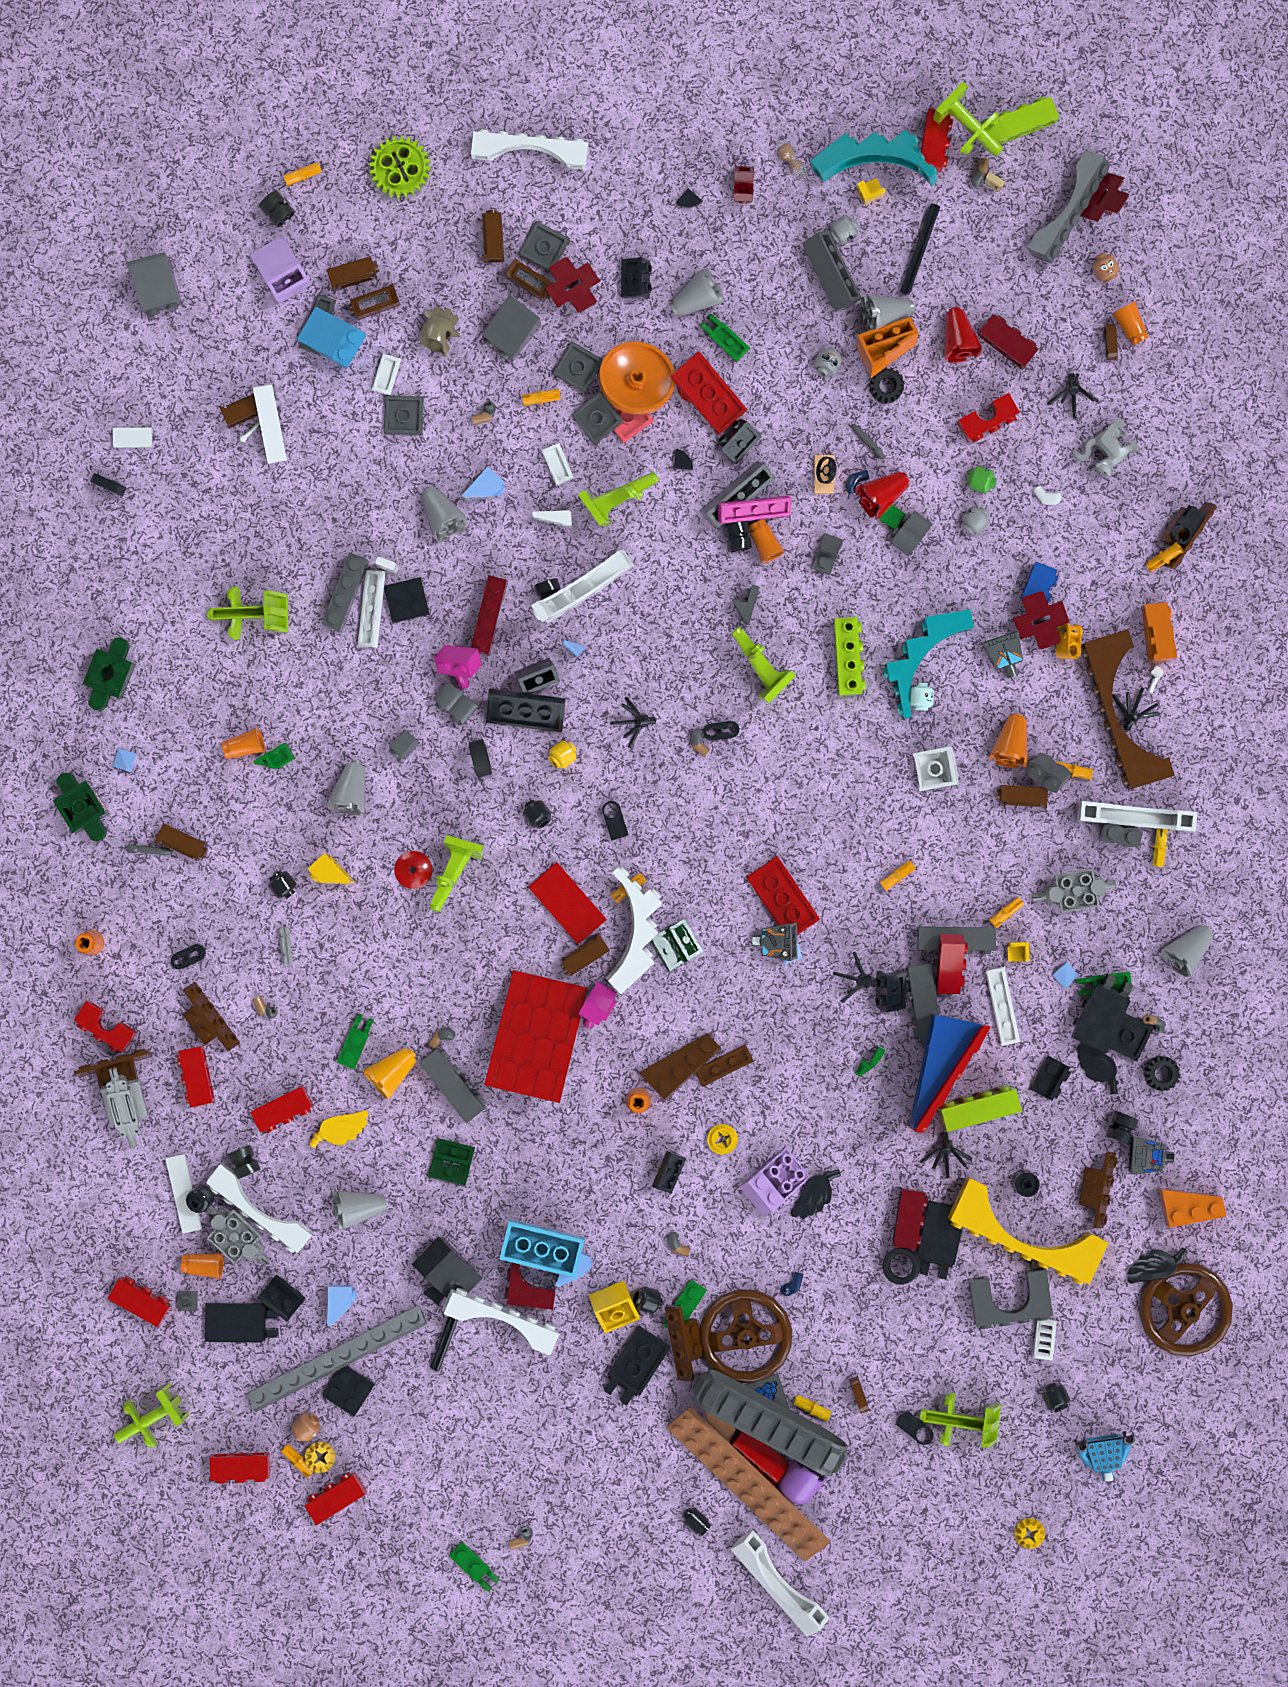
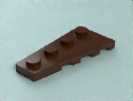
[639,1033,721,1101]

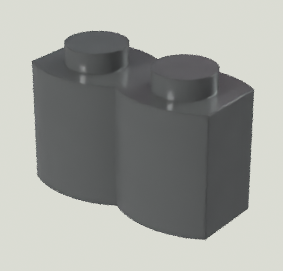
[890,511,933,557]
[434,682,478,724]
[389,729,420,760]
[1025,752,1072,793]
[1099,824,1143,847]

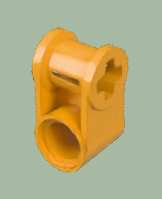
[1055,623,1083,659]

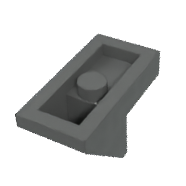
[812,533,843,575]
[732,585,760,625]

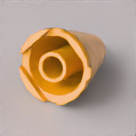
[363,1048,417,1099]

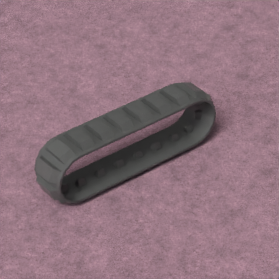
[692,1369,848,1476]

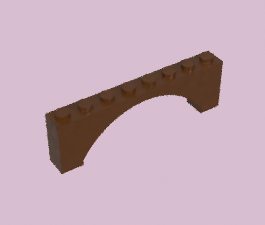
[1081,629,1175,790]

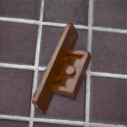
[1160,502,1217,569]
[182,982,240,1051]
[74,1049,153,1090]
[1078,1152,1117,1229]
[665,1305,703,1382]

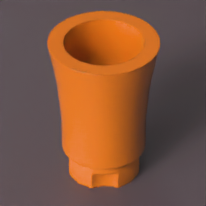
[1112,301,1149,346]
[749,519,785,564]
[221,727,266,759]
[75,930,104,956]
[625,1087,651,1113]
[181,1252,224,1280]

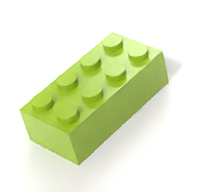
[938,1084,1022,1132]

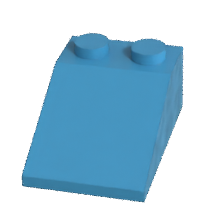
[297,307,367,370]

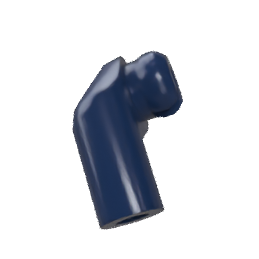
[845,470,869,494]
[780,1271,804,1296]

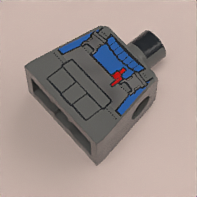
[1129,1136,1174,1174]

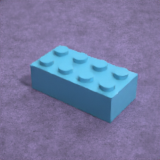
[500,1219,585,1278]

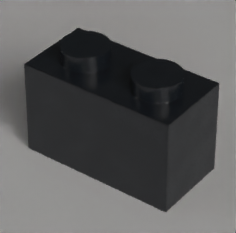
[514,658,560,694]

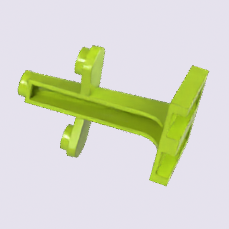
[933,81,1004,157]
[578,471,659,527]
[207,586,288,640]
[731,626,796,703]
[429,835,484,912]
[114,1382,190,1448]
[920,1392,1001,1448]

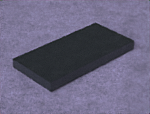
[486,688,566,732]

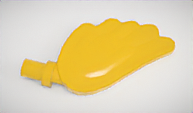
[309,1110,369,1148]

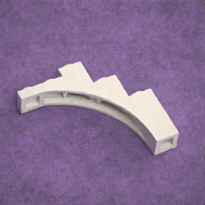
[531,550,634,623]
[606,865,662,994]

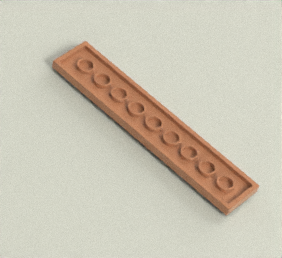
[666,1406,830,1561]

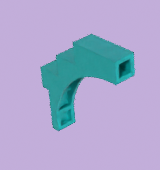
[810,129,937,186]
[883,609,974,719]

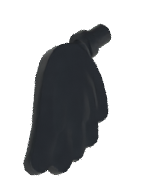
[1077,1042,1119,1094]
[790,1169,841,1219]
[1127,1247,1188,1284]

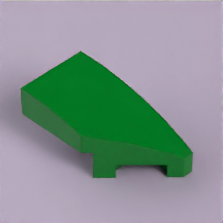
[253,742,296,769]
[855,1046,886,1076]

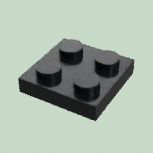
[384,577,430,623]
[322,1365,376,1417]

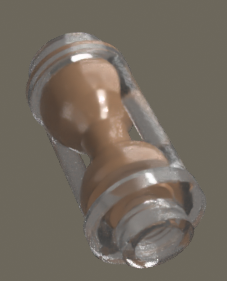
[773,139,810,181]

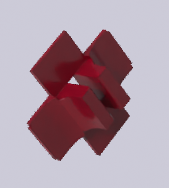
[1080,172,1129,222]
[545,257,601,313]
[1013,591,1070,650]

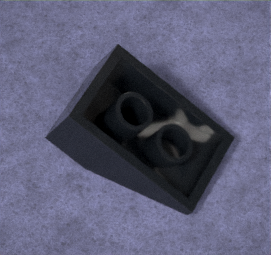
[412,1237,483,1298]

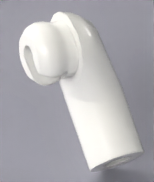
[1033,485,1062,505]

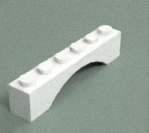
[471,129,588,170]
[1077,801,1197,832]
[206,1163,313,1253]
[442,1288,559,1355]
[730,1530,830,1637]

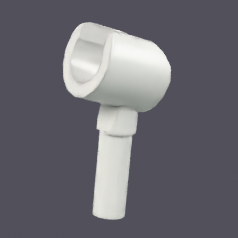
[1148,665,1163,693]

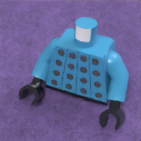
[1074,1431,1135,1481]

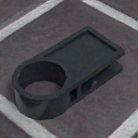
[1170,505,1206,544]
[602,801,629,841]
[895,1410,934,1445]

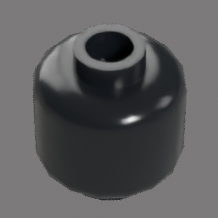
[523,800,551,829]
[268,870,297,899]
[186,1185,214,1213]
[633,1286,663,1314]
[1042,1382,1070,1413]

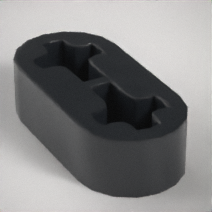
[90,473,127,497]
[703,721,740,741]
[171,944,206,969]

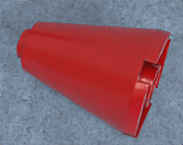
[944,307,983,363]
[855,471,910,520]

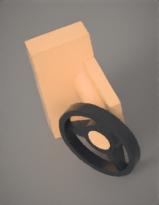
[814,455,837,494]

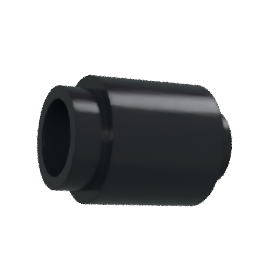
[682,1507,711,1536]

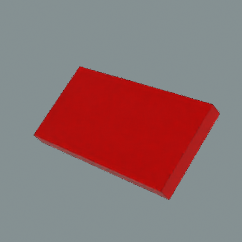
[670,351,748,435]
[746,856,820,935]
[528,862,607,945]

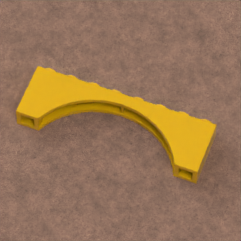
[947,1176,1109,1285]

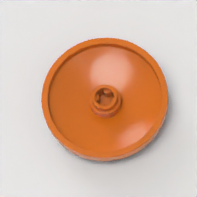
[599,341,675,415]

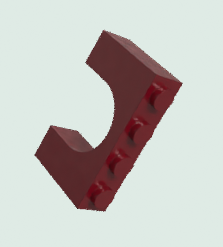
[504,1262,556,1310]

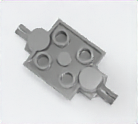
[1032,869,1117,913]
[101,1068,148,1148]
[206,1206,271,1266]

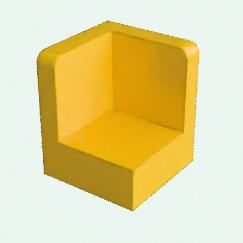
[856,178,886,205]
[1007,942,1030,962]

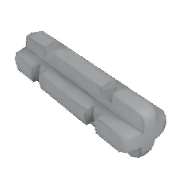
[278,926,293,964]

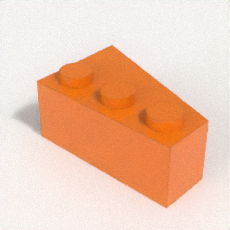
[856,317,918,378]
[1141,602,1178,663]
[1158,1188,1227,1228]

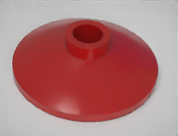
[394,851,432,889]

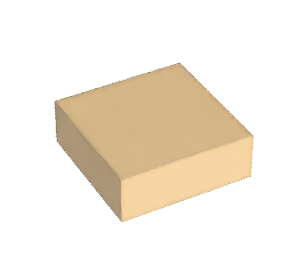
[984,172,1005,192]

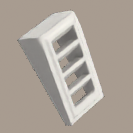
[533,510,572,528]
[1032,1319,1057,1361]

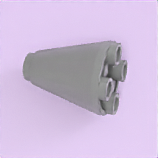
[669,268,725,316]
[859,295,915,331]
[422,486,467,542]
[333,1191,387,1230]

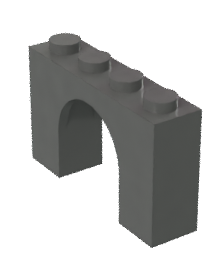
[968,1268,1053,1329]

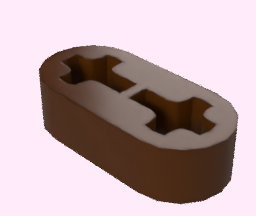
[1104,324,1118,361]
[849,1376,870,1414]

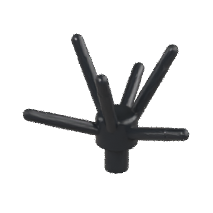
[1047,373,1099,419]
[1112,687,1160,731]
[610,697,656,748]
[833,952,877,1003]
[920,1132,972,1179]

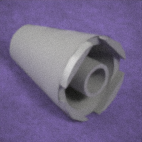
[327,760,365,816]
[1161,925,1213,977]

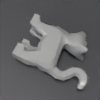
[1072,419,1140,477]

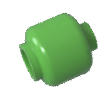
[967,466,997,493]

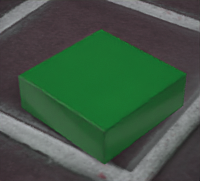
[879,505,906,531]

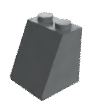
[127,252,182,316]
[482,294,541,361]

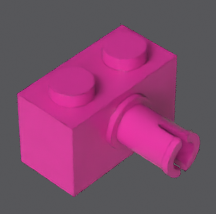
[434,645,482,689]
[579,981,618,1029]

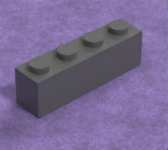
[802,230,861,312]
[700,461,775,528]
[322,552,369,633]
[917,926,996,954]
[905,963,939,1043]
[419,1048,486,1124]

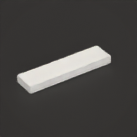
[253,384,287,463]
[357,570,386,648]
[985,967,1020,1046]
[166,1154,202,1234]

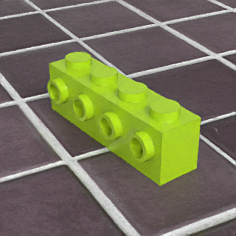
[981,96,1060,151]
[833,617,866,696]

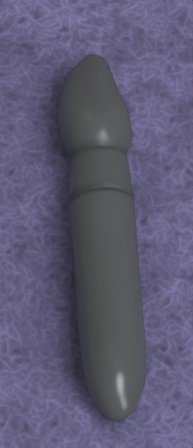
[851,424,885,459]
[125,844,172,855]

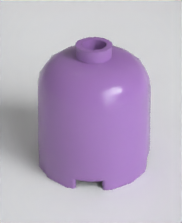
[779,1459,828,1505]

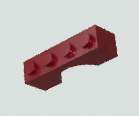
[471,575,508,656]

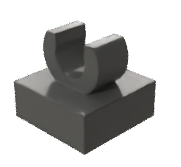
[178,1291,198,1311]

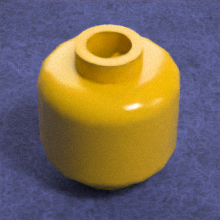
[548,741,577,769]

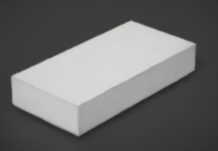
[372,354,401,396]
[113,427,152,448]
[542,443,574,486]
[375,557,399,574]

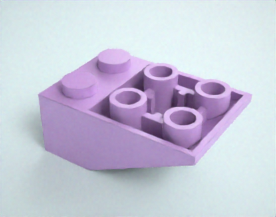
[250,235,312,304]
[739,1147,810,1217]

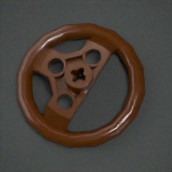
[1139,1262,1233,1357]
[700,1289,793,1383]

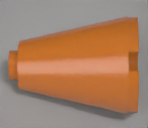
[989,713,1028,769]

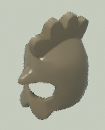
[419,307,460,357]

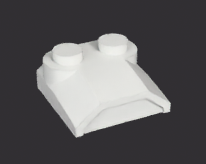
[913,747,958,791]

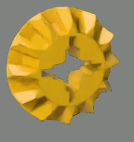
[707,1124,738,1155]
[305,1442,336,1473]
[1014,1518,1046,1550]

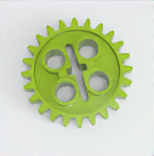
[369,135,431,199]

